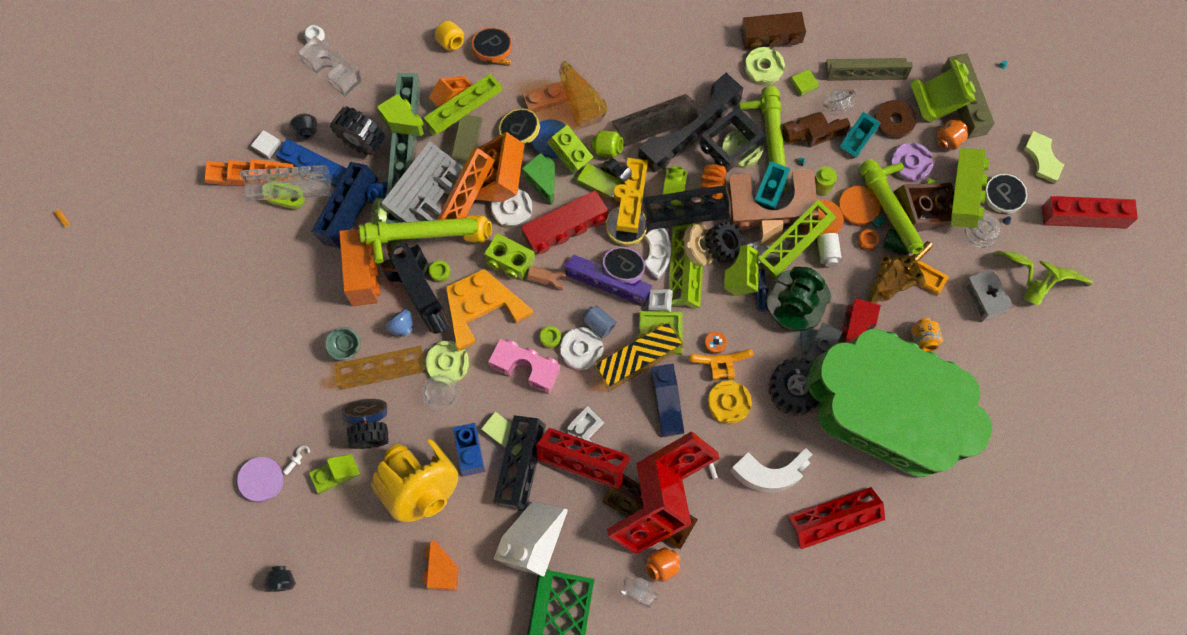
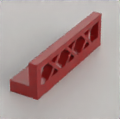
[537,427,630,489]
[788,487,885,549]

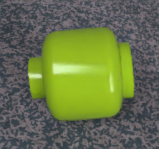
[592,130,623,158]

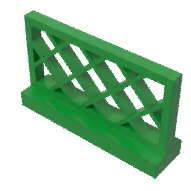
[527,569,594,635]

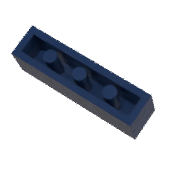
[311,162,378,249]

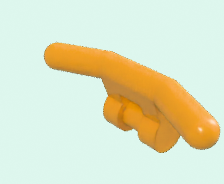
[689,349,754,381]

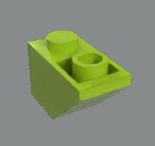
[377,94,424,136]
[663,166,688,206]

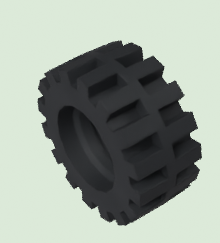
[705,222,745,263]
[347,422,389,449]

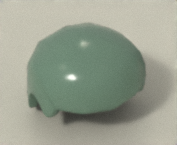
[325,327,361,360]

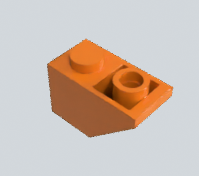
[423,540,459,591]

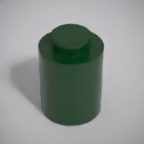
[882,228,911,255]

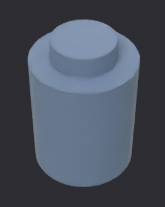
[583,305,617,338]

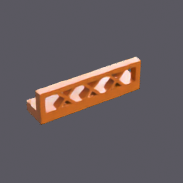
[437,147,495,220]

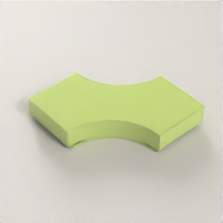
[1024,131,1065,184]

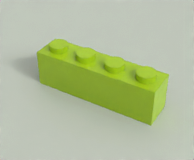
[951,148,989,228]

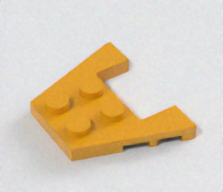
[446,269,533,352]

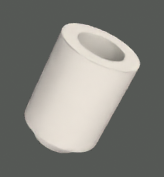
[817,233,842,267]

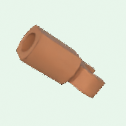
[528,266,566,290]

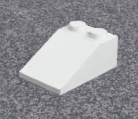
[494,501,568,577]

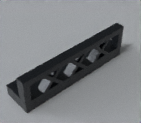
[643,185,731,230]
[493,415,546,511]

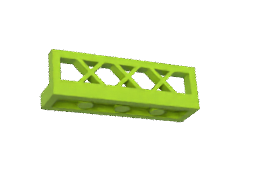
[423,73,503,136]
[758,200,836,280]
[668,223,703,309]

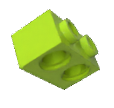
[547,124,594,174]
[484,233,535,280]

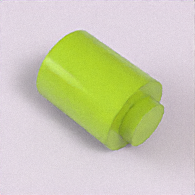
[815,166,837,196]

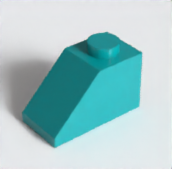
[755,161,790,210]

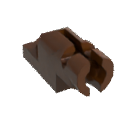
[782,112,851,147]

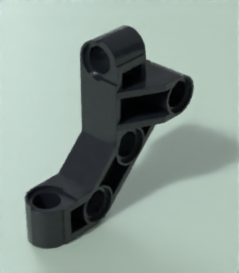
[380,240,450,334]

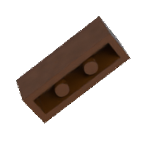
[741,12,806,49]

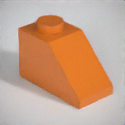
[428,76,473,108]

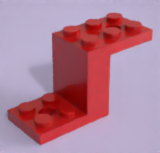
[607,431,720,554]

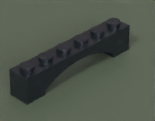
[638,72,743,173]

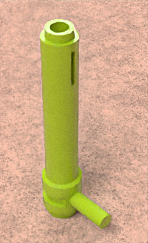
[740,86,788,192]
[860,159,924,254]
[359,218,478,263]

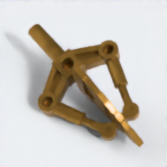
[868,241,933,303]

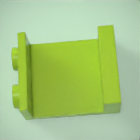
[910,59,976,123]

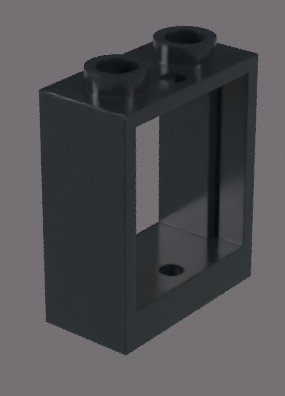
[699,106,766,173]

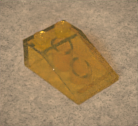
[559,61,608,129]

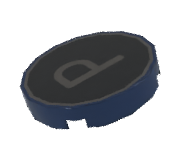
[342,399,388,424]

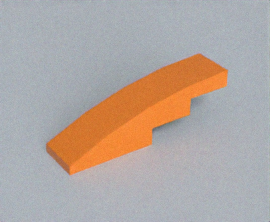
[205,159,293,186]

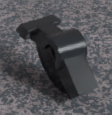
[600,158,632,182]

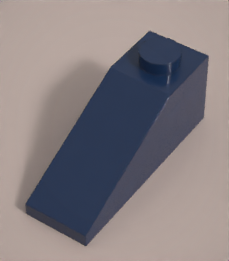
[650,364,684,437]

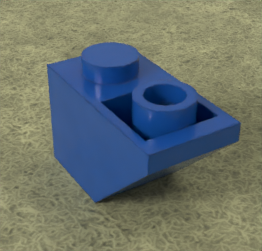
[453,423,486,476]

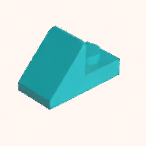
[840,111,881,158]

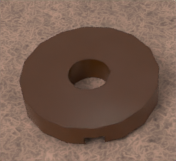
[875,100,917,139]

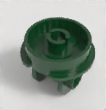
[766,266,831,331]

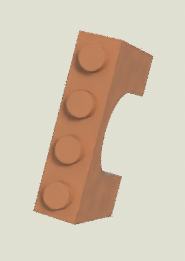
[729,169,819,231]

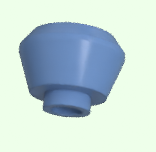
[385,309,414,337]

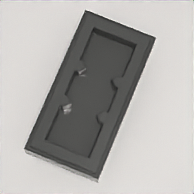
[805,322,842,363]

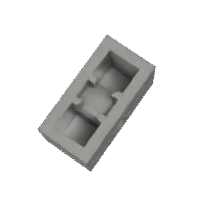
[963,269,1012,322]

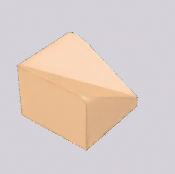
[759,220,783,245]

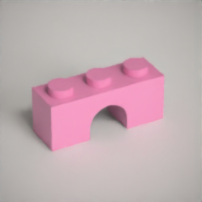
[488,339,560,394]

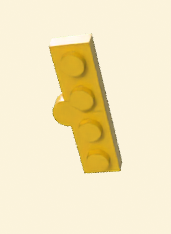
[614,158,648,233]

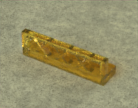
[335,346,427,390]

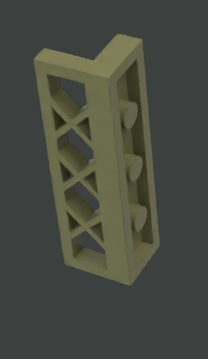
[825,58,913,81]

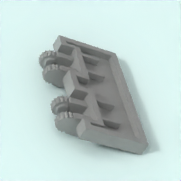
[380,141,466,222]

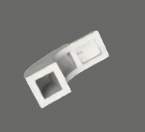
[730,448,813,493]

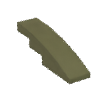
[444,115,482,195]

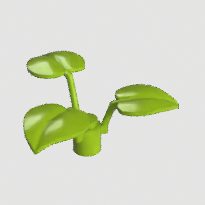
[994,251,1093,305]

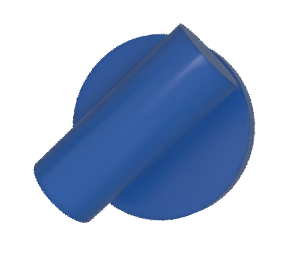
[367,182,388,203]

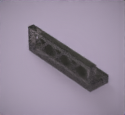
[612,94,698,147]

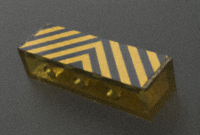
[594,321,684,392]

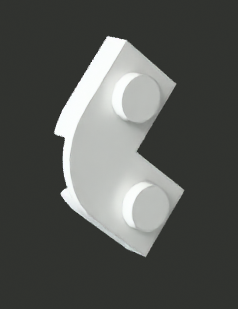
[567,406,604,457]

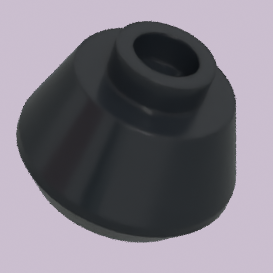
[289,113,317,140]
[263,566,296,592]

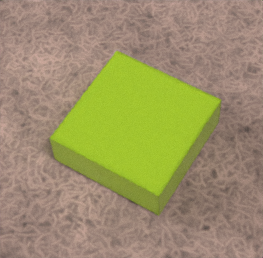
[791,69,819,96]

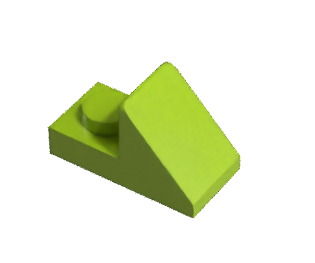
[309,454,361,494]

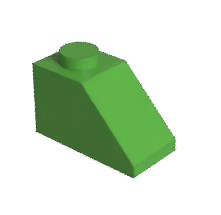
[522,153,555,204]

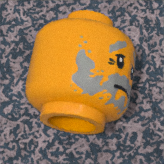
[911,318,943,352]

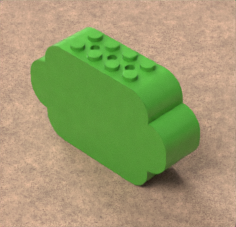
[807,329,992,477]

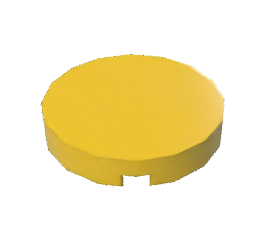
[707,380,752,425]

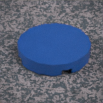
[531,119,566,159]

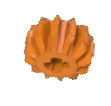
[701,164,727,199]

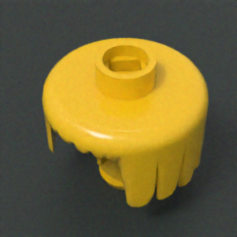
[371,439,458,523]

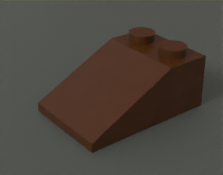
[893,183,955,232]

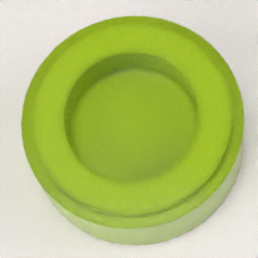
[429,260,451,283]
[539,326,561,349]

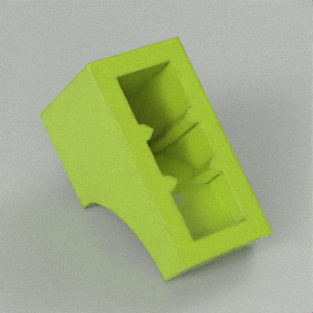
[724,245,759,296]

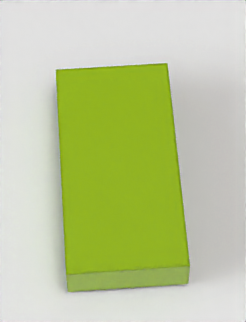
[577,163,623,201]

